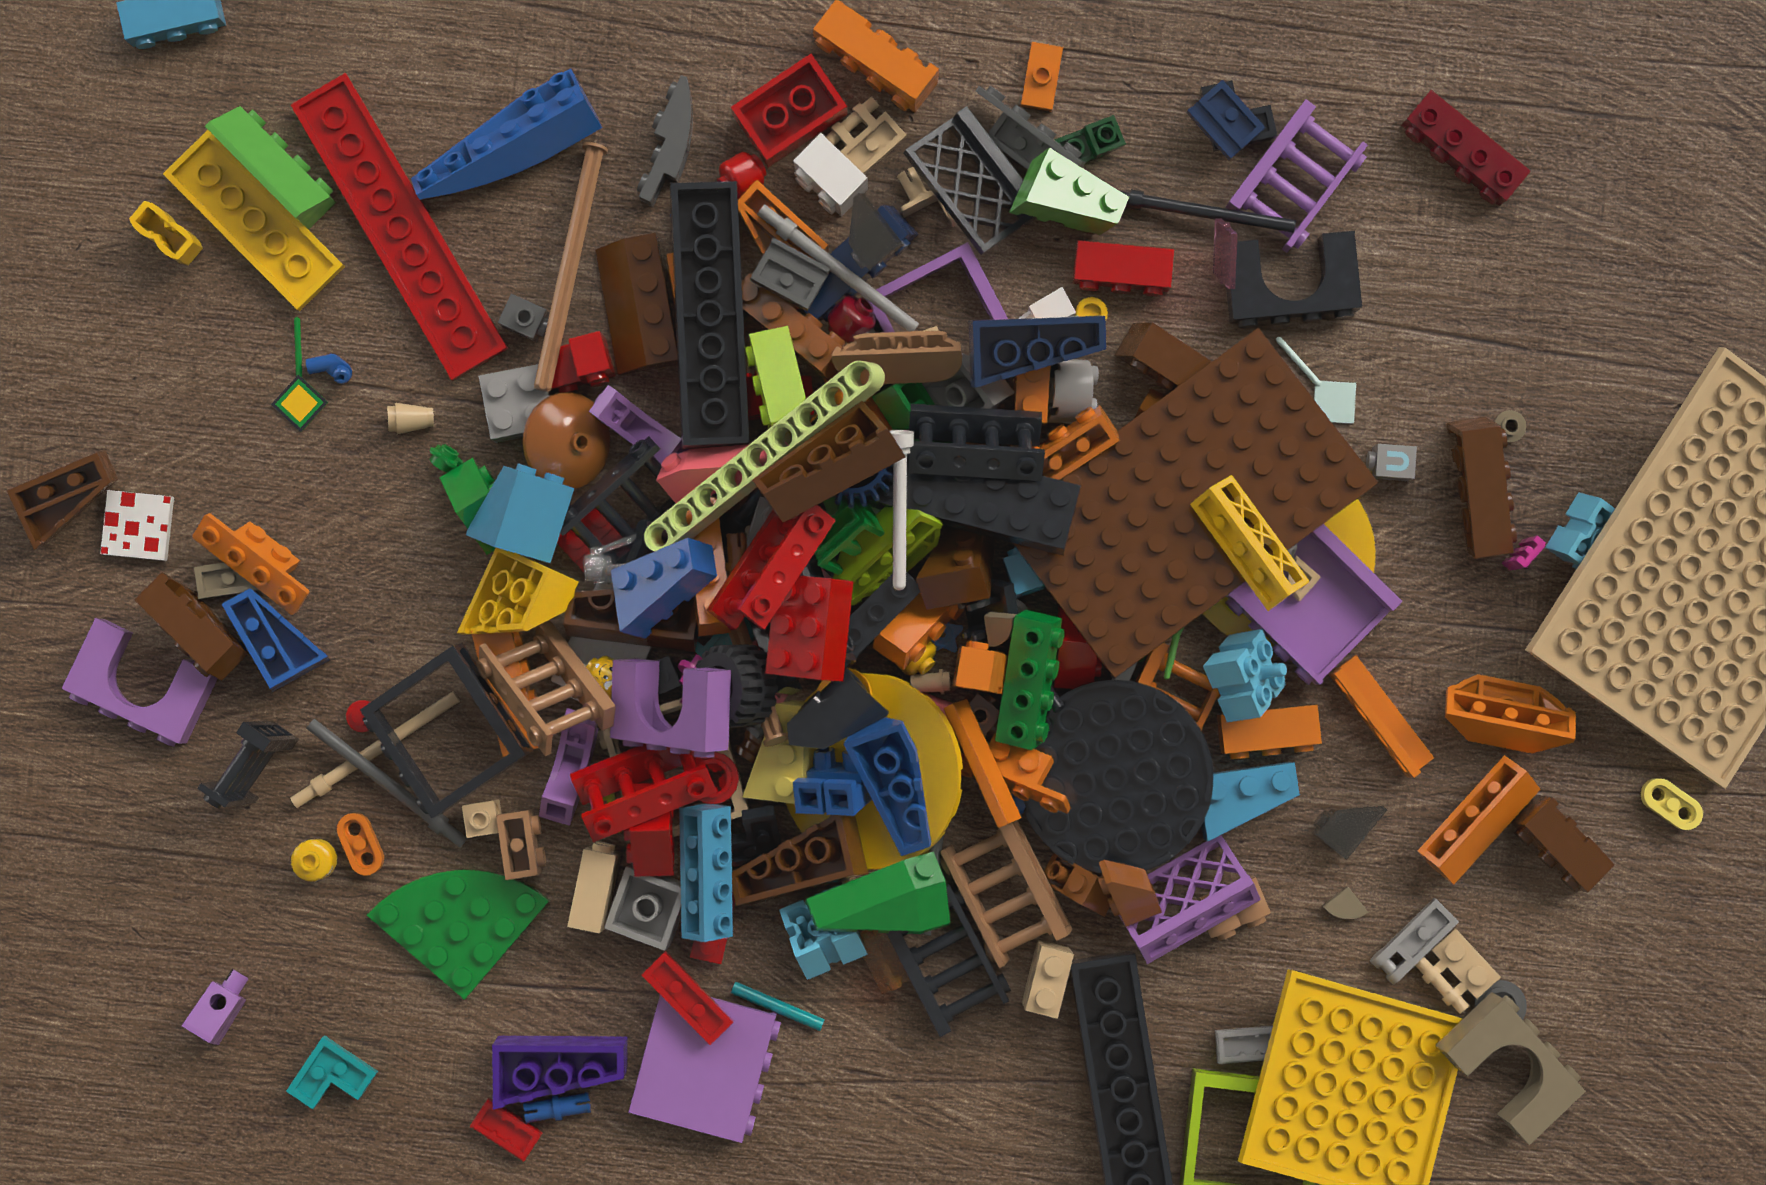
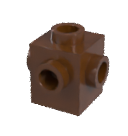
[963,692,1001,737]

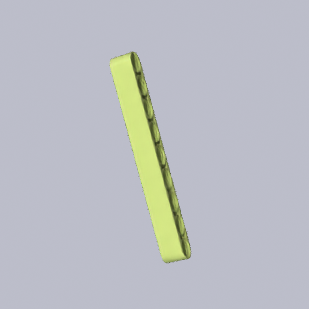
[644,361,885,551]

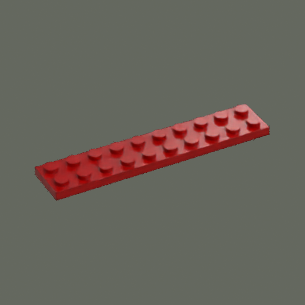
[291,73,508,381]

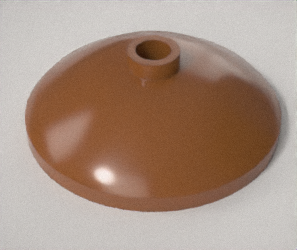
[523,393,610,489]

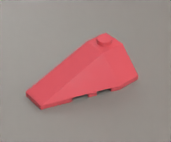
[656,442,789,503]

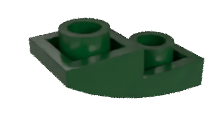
[1054,115,1126,164]

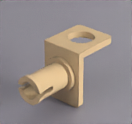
[897,167,957,227]

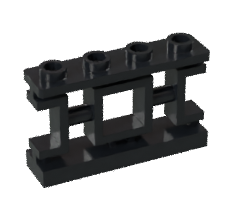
[845,572,920,668]

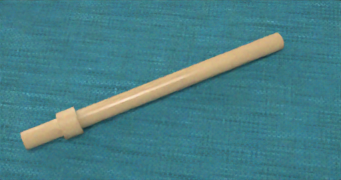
[290,691,460,808]

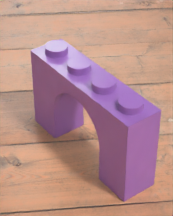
[62,618,218,747]
[610,658,731,757]

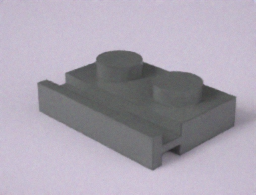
[750,238,831,312]

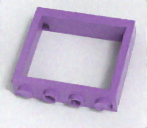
[865,242,1008,333]

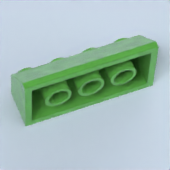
[205,106,336,229]

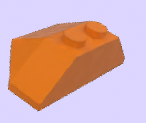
[1445,674,1576,754]

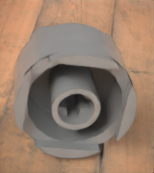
[1047,359,1099,424]

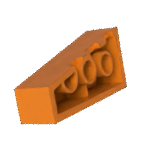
[952,641,1009,695]

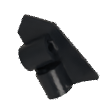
[787,668,889,749]

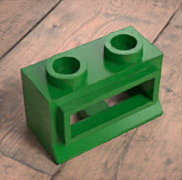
[814,499,885,575]

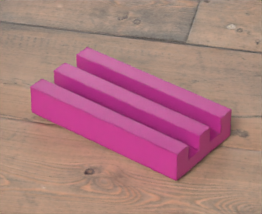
[1502,535,1546,571]

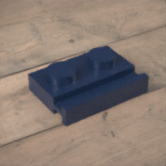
[1187,80,1266,160]

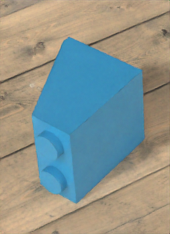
[466,463,574,563]

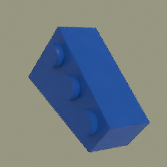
[611,538,717,638]

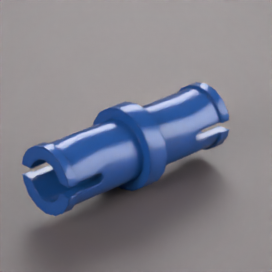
[523,1092,591,1124]

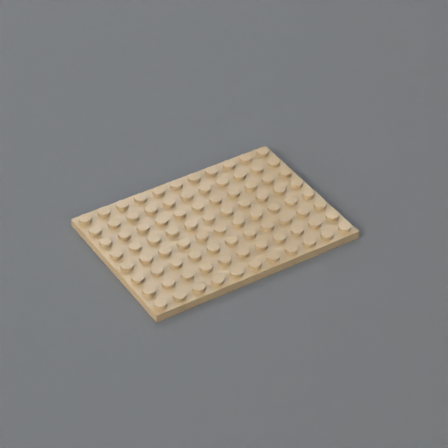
[1525,347,1766,789]

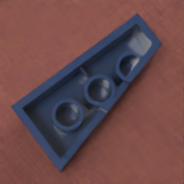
[804,205,919,322]
[968,316,1106,388]

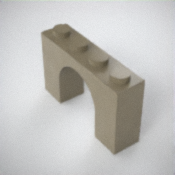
[1435,992,1586,1145]

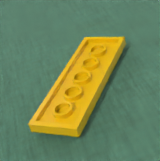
[163,130,345,311]

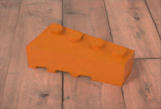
[813,0,939,113]

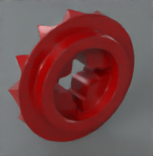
[694,752,740,804]

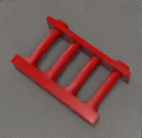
[706,505,836,630]
[570,743,717,843]

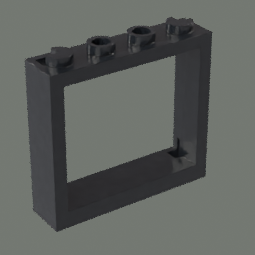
[360,643,534,818]

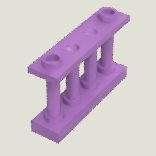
[1226,99,1368,253]

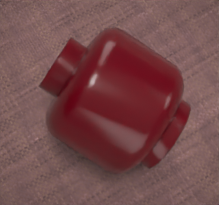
[827,296,876,343]

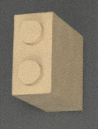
[567,841,622,933]
[1022,939,1074,1019]

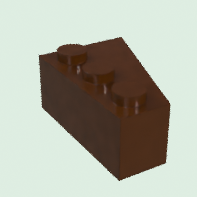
[6,450,118,550]
[916,526,995,610]
[134,572,249,681]
[1511,795,1615,893]

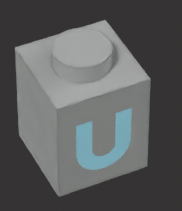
[1366,444,1417,481]

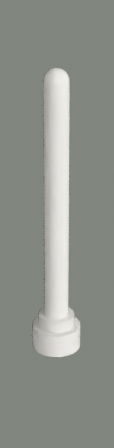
[890,430,914,590]

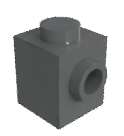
[498,294,550,343]

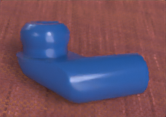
[306,354,352,384]

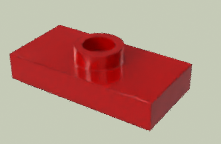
[470,1098,543,1162]

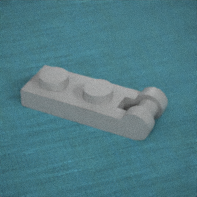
[1370,898,1459,985]

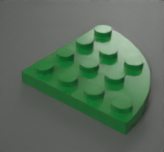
[366,869,550,1000]

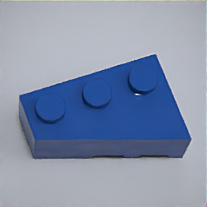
[222,588,330,692]

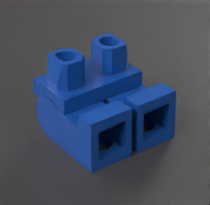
[793,747,872,816]

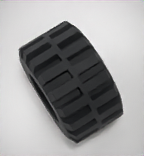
[696,644,778,728]

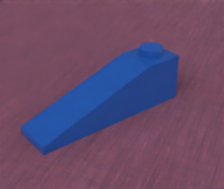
[844,717,931,856]

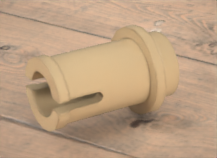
[910,669,951,695]

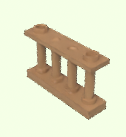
[476,620,616,756]
[940,820,1073,968]

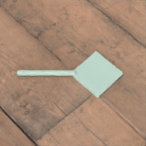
[1276,337,1356,424]

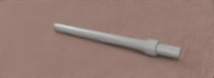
[757,204,919,332]

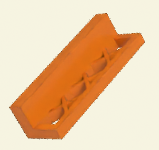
[1328,655,1434,778]

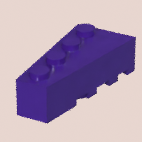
[492,1036,628,1109]

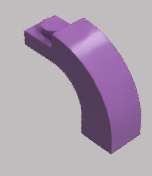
[589,385,689,464]
[539,708,599,826]

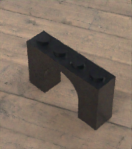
[1222,231,1362,328]

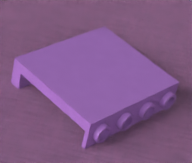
[1225,524,1402,685]
[629,995,781,1143]

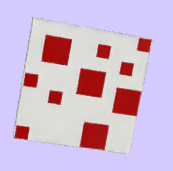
[100,490,174,561]

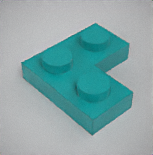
[286,1036,378,1109]

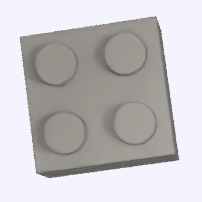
[479,364,552,443]
[604,863,681,951]

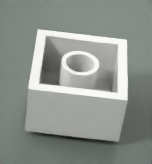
[793,133,868,217]

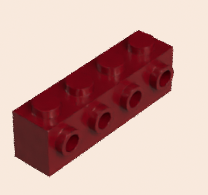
[1401,90,1531,206]

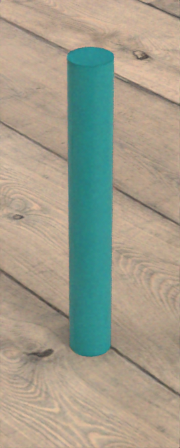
[731,981,825,1031]

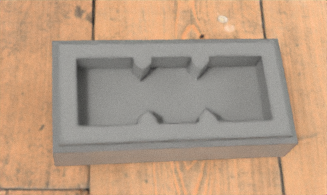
[1215,1026,1273,1064]

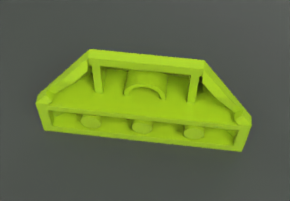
[833,507,943,605]

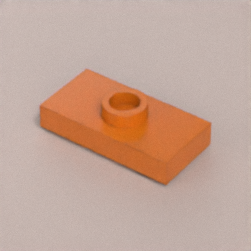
[1020,42,1063,112]

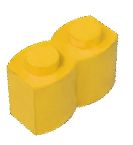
[129,201,203,266]

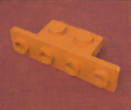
[192,513,309,615]
[961,733,1071,814]

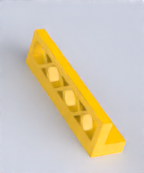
[1190,475,1310,611]

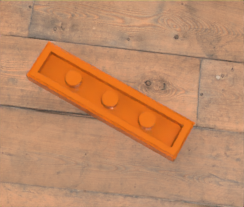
[944,699,1022,828]

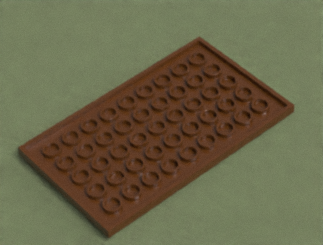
[1012,328,1379,679]

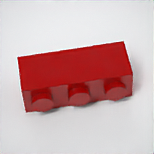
[1072,241,1174,297]

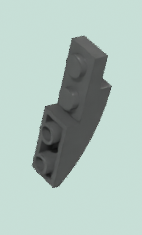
[637,75,693,207]

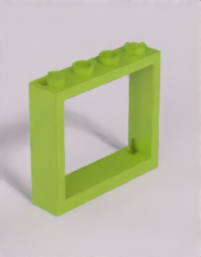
[1179,1068,1315,1185]

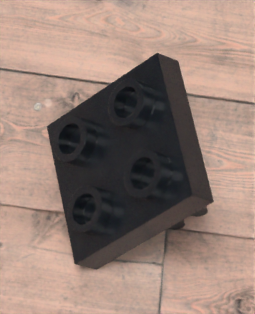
[958,578,1018,647]

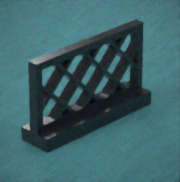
[903,106,1037,255]

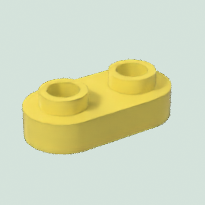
[1641,778,1703,830]

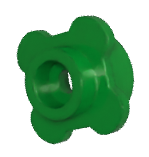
[429,444,463,473]

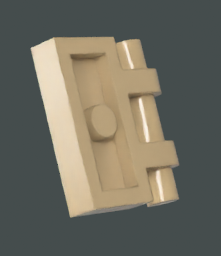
[825,97,907,175]
[1415,928,1501,1014]

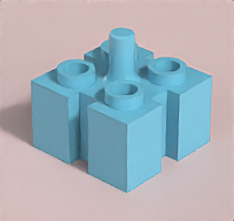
[1545,492,1615,569]
[1203,629,1287,722]
[779,885,867,980]

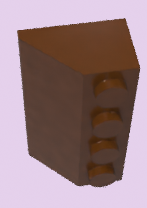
[595,233,678,376]

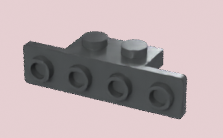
[975,85,1085,169]

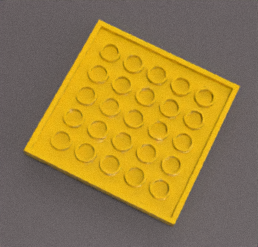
[1238,969,1463,1185]

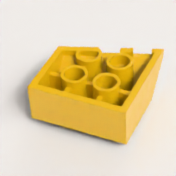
[457,548,579,635]

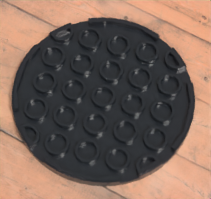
[1023,680,1214,874]

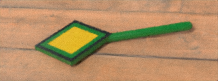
[271,317,329,432]

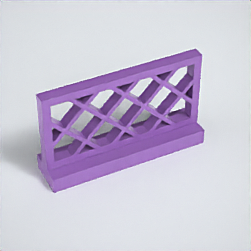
[1119,835,1261,964]

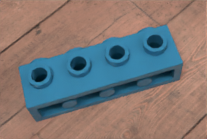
[679,804,733,942]

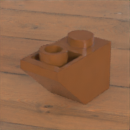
[1044,853,1112,917]
[1097,860,1162,927]

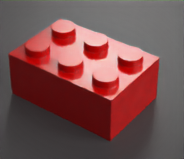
[731,54,848,168]
[765,576,854,681]

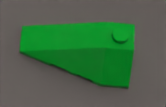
[805,852,950,934]

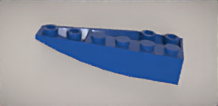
[411,68,602,199]

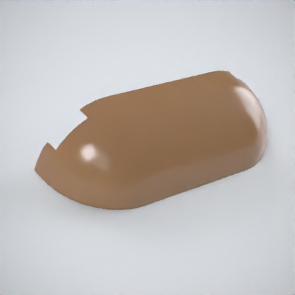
[832,331,962,384]

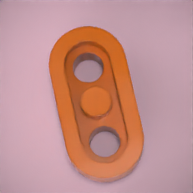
[337,813,384,875]

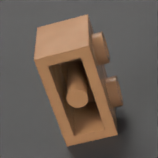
[496,809,546,880]

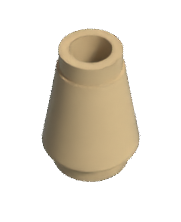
[387,403,434,435]

